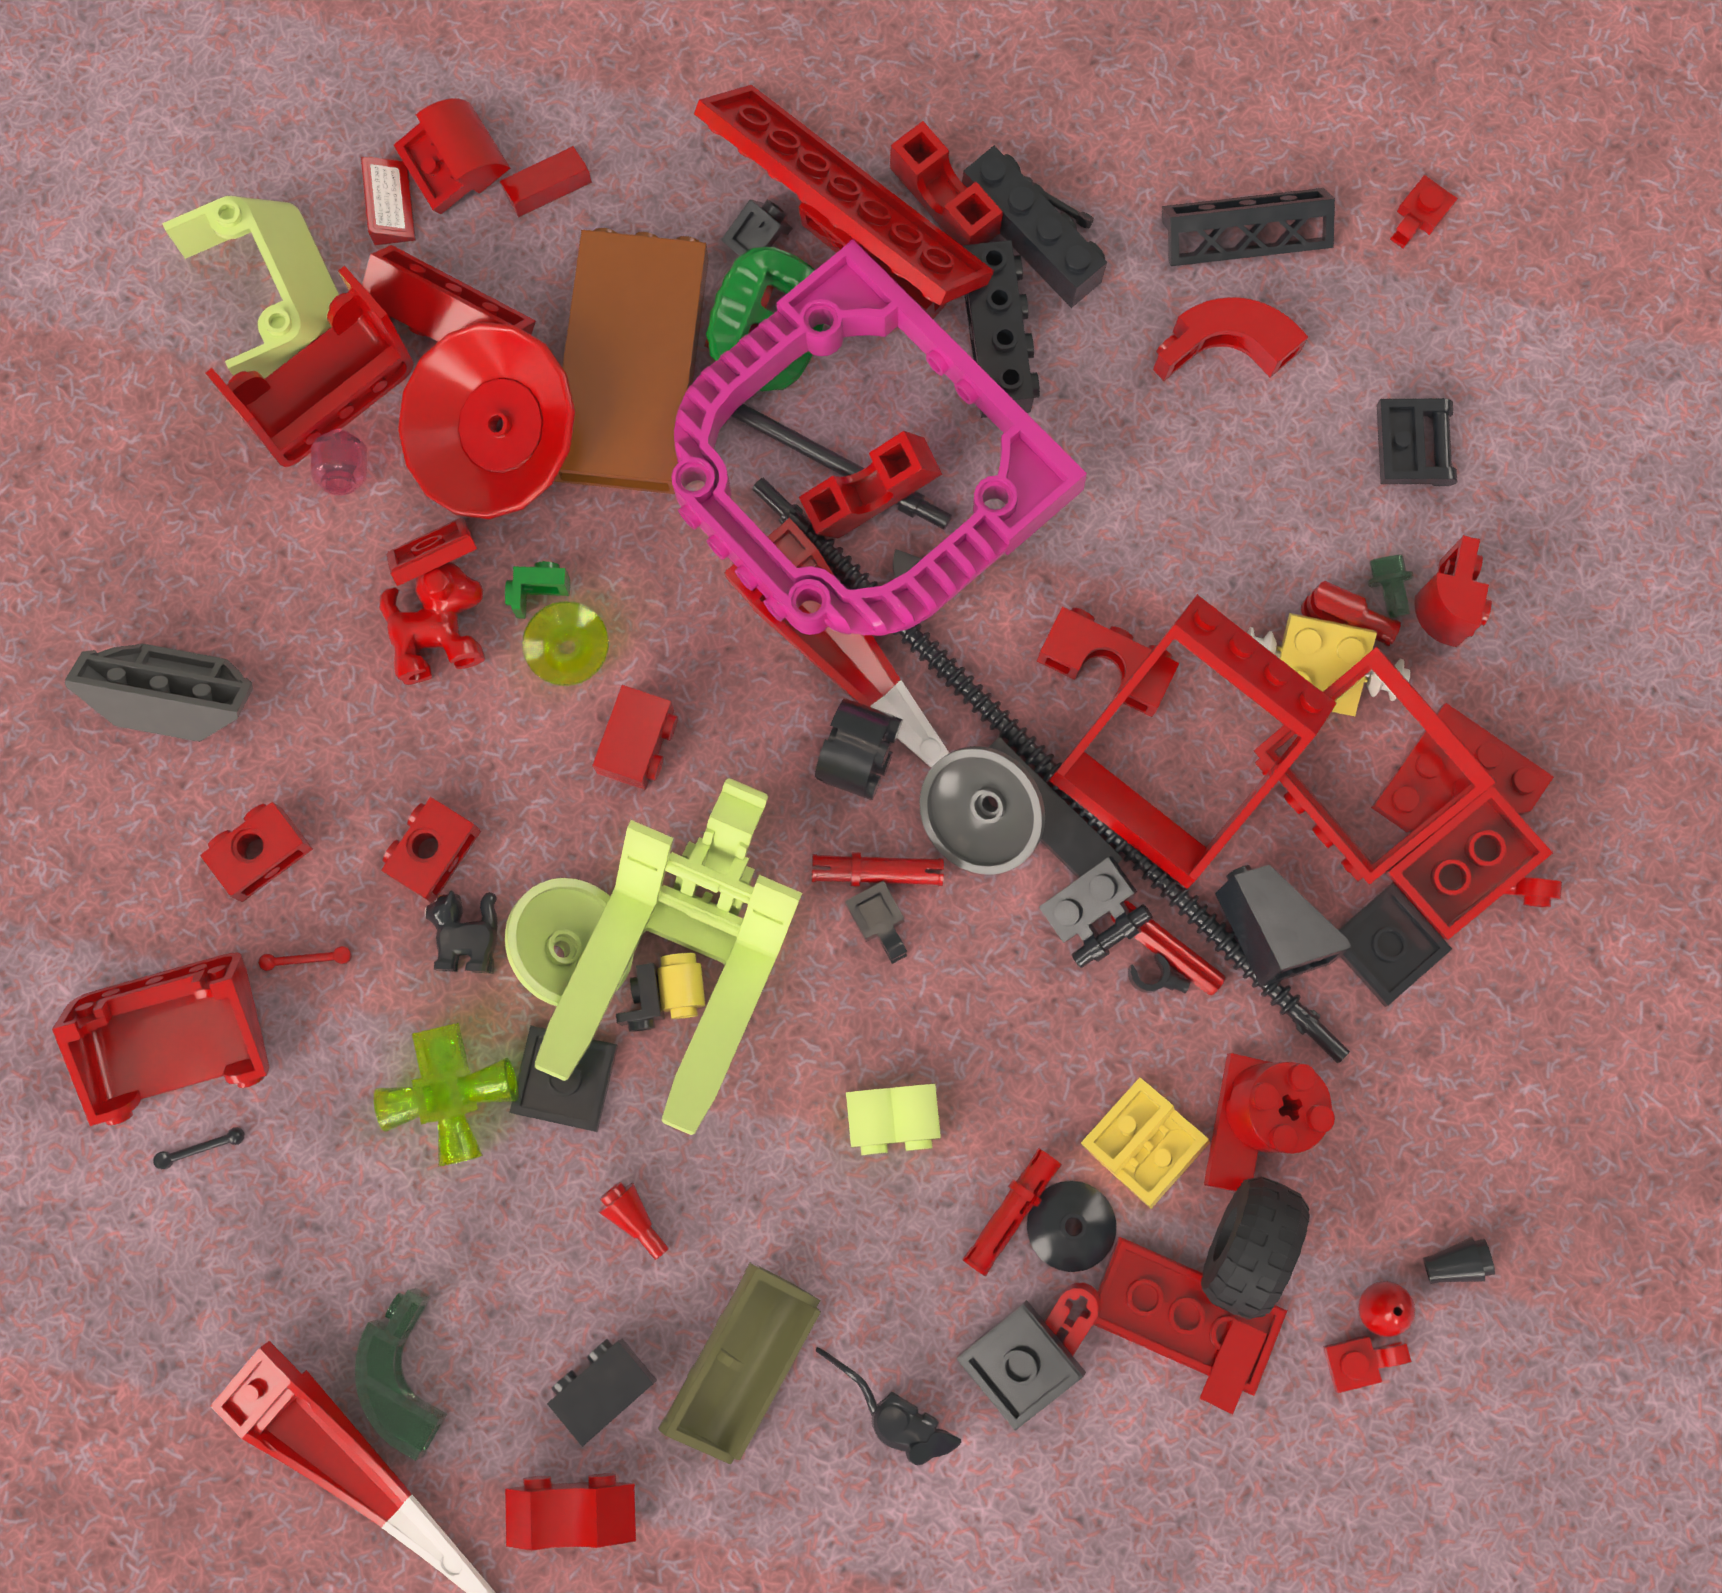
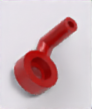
[1505,877,1562,908]

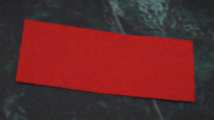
[1199,1318,1267,1415]

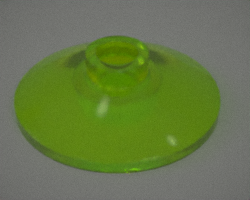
[522,601,609,686]

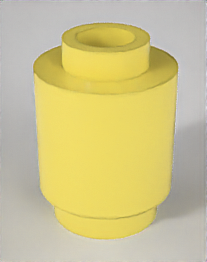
[657,953,706,1019]

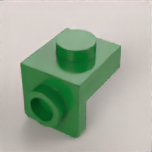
[505,561,570,619]

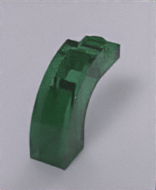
[355,1288,447,1461]

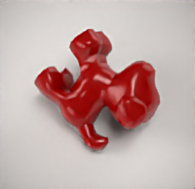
[379,562,485,685]

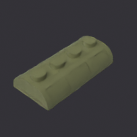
[658,1262,821,1465]

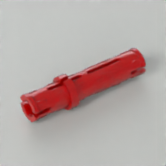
[811,852,944,887]
[962,1148,1062,1277]

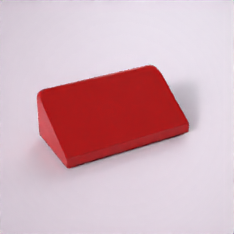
[500,146,592,218]

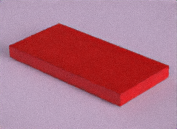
[1088,1237,1288,1396]

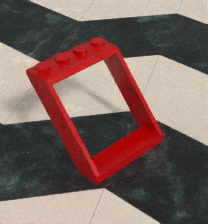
[1050,594,1337,889]

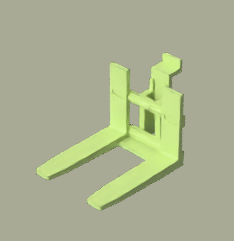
[535,778,802,1135]

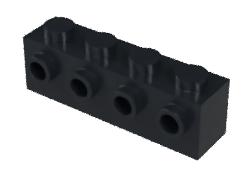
[962,145,1107,308]
[962,240,1040,418]

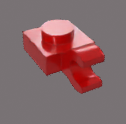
[1390,175,1458,249]
[1323,1336,1412,1393]

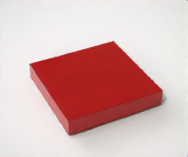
[386,518,477,586]

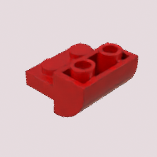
[393,98,511,214]
[1414,535,1492,647]

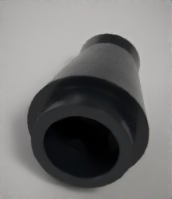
[1423,1237,1495,1284]

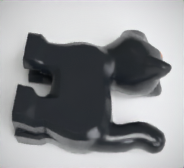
[425,891,498,974]

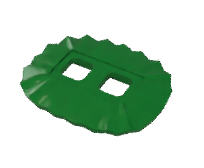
[706,247,824,392]

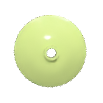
[505,878,634,1006]

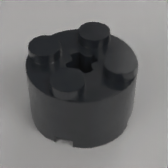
[815,698,903,800]

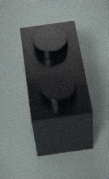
[547,1338,657,1447]

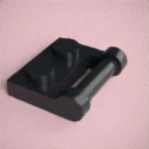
[1376,398,1457,486]

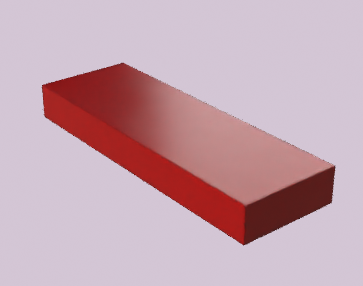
[1204,1053,1273,1192]

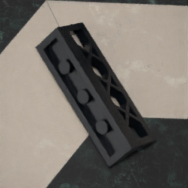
[1162,188,1335,266]

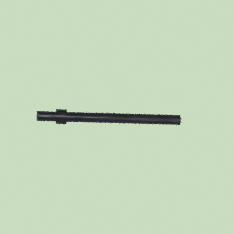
[731,404,952,530]

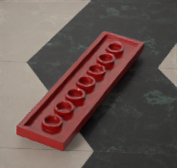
[694,85,994,306]

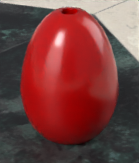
[1358,1281,1416,1337]

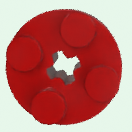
[1226,1062,1335,1154]

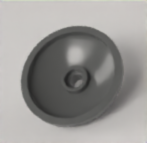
[919,746,1045,875]

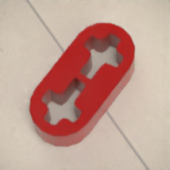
[1045,1283,1101,1356]

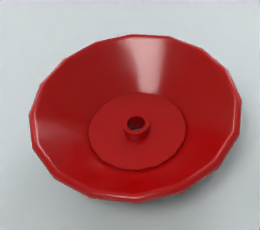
[398,322,575,519]

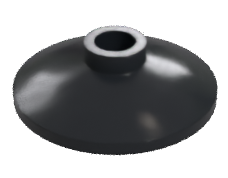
[1027,1181,1116,1272]

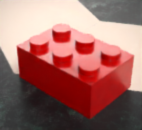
[1385,785,1553,940]

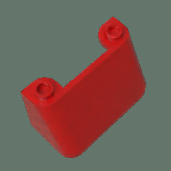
[52,952,270,1126]

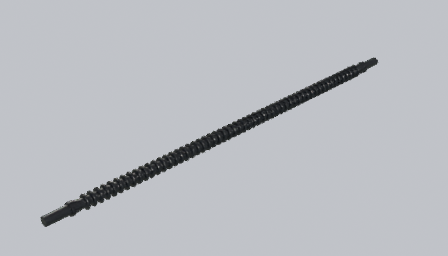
[752,477,1350,1064]

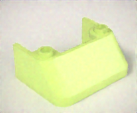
[162,196,339,379]

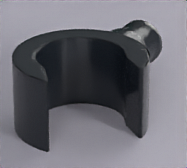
[1128,953,1191,994]

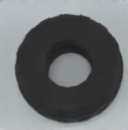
[1201,1176,1310,1319]

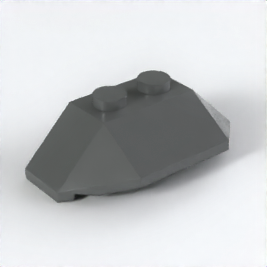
[64,644,253,742]

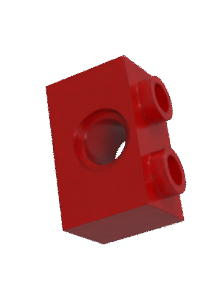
[381,797,481,903]
[200,802,313,902]

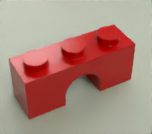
[890,121,1003,245]
[799,431,942,539]
[1036,606,1180,717]

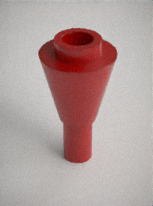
[598,1182,669,1260]

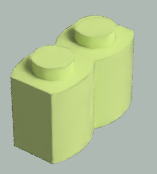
[846,1084,941,1155]

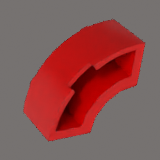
[505,1473,636,1551]

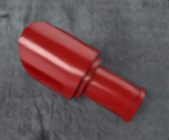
[1301,581,1401,647]

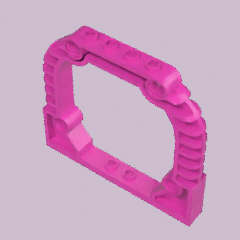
[671,240,1087,636]

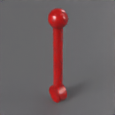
[258,946,352,971]

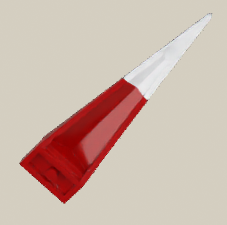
[724,518,949,768]
[210,1341,496,1593]

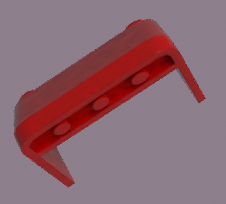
[205,265,414,467]

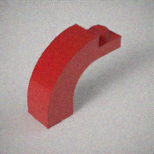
[1153,297,1308,381]

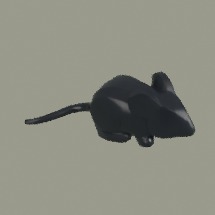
[816,1347,962,1465]

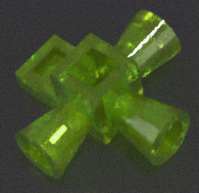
[374,1023,518,1167]

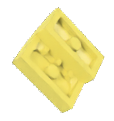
[1081,1077,1210,1209]

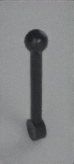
[1026,176,1094,229]
[153,1127,245,1169]

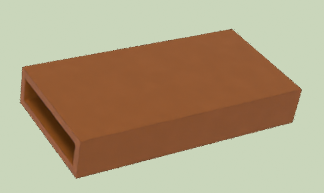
[554,228,709,494]

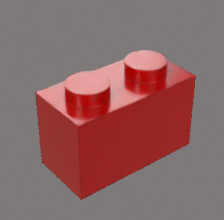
[592,685,678,790]

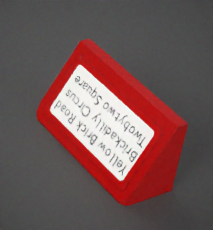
[361,156,416,245]

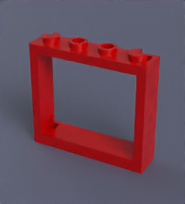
[1254,647,1496,885]

